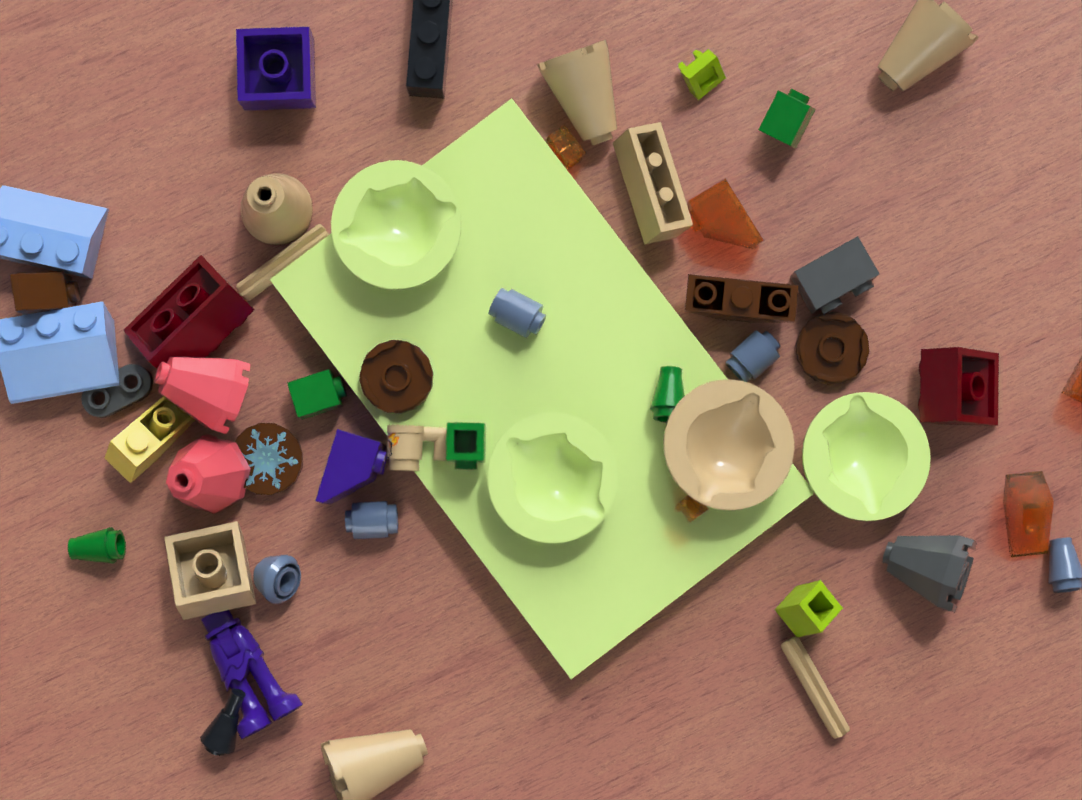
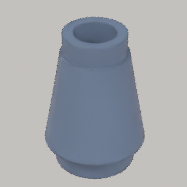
[1048,538,1082,593]

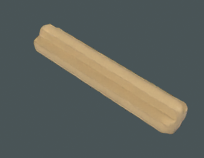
[236,224,329,301]
[781,636,850,739]

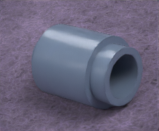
[488,288,546,338]
[725,330,780,382]
[345,501,398,539]

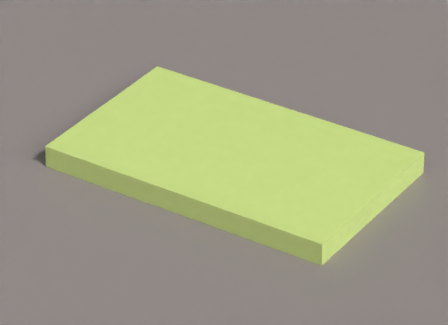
[269,98,814,679]

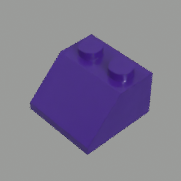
[315,429,389,505]

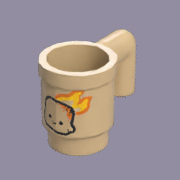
[387,425,447,471]

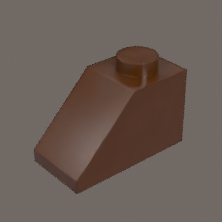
[10,272,80,315]

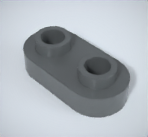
[82,364,153,418]

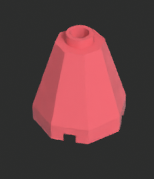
[154,357,250,434]
[166,434,251,514]

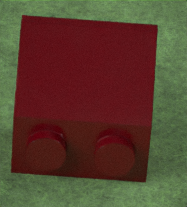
[918,347,999,426]

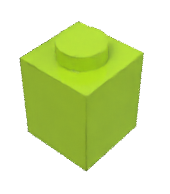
[775,580,843,637]

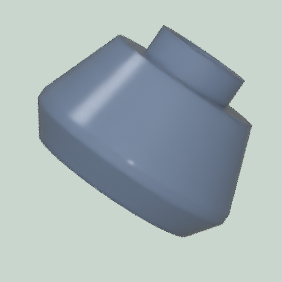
[253,555,301,604]

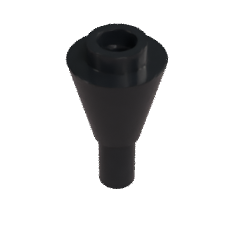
[200,688,246,756]

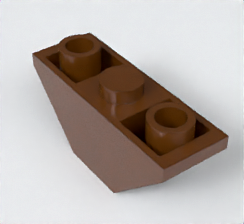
[685,274,799,323]

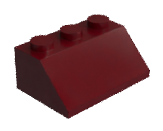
[123,255,255,369]

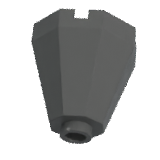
[882,535,977,613]

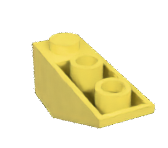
[105,396,195,483]

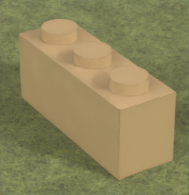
[613,122,693,245]

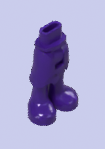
[201,610,303,740]

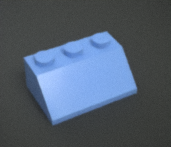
[0,185,109,279]
[0,302,120,404]

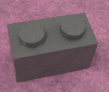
[790,236,880,315]

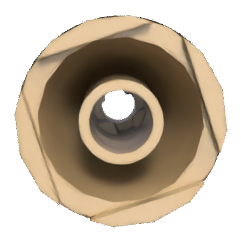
[877,0,978,91]
[537,40,617,145]
[240,173,312,245]
[320,729,428,800]

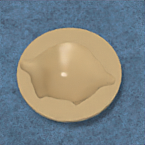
[663,379,794,511]

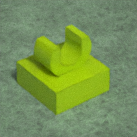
[678,49,726,100]

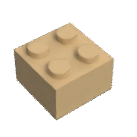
[164,521,256,620]

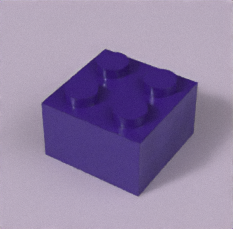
[236,27,316,111]

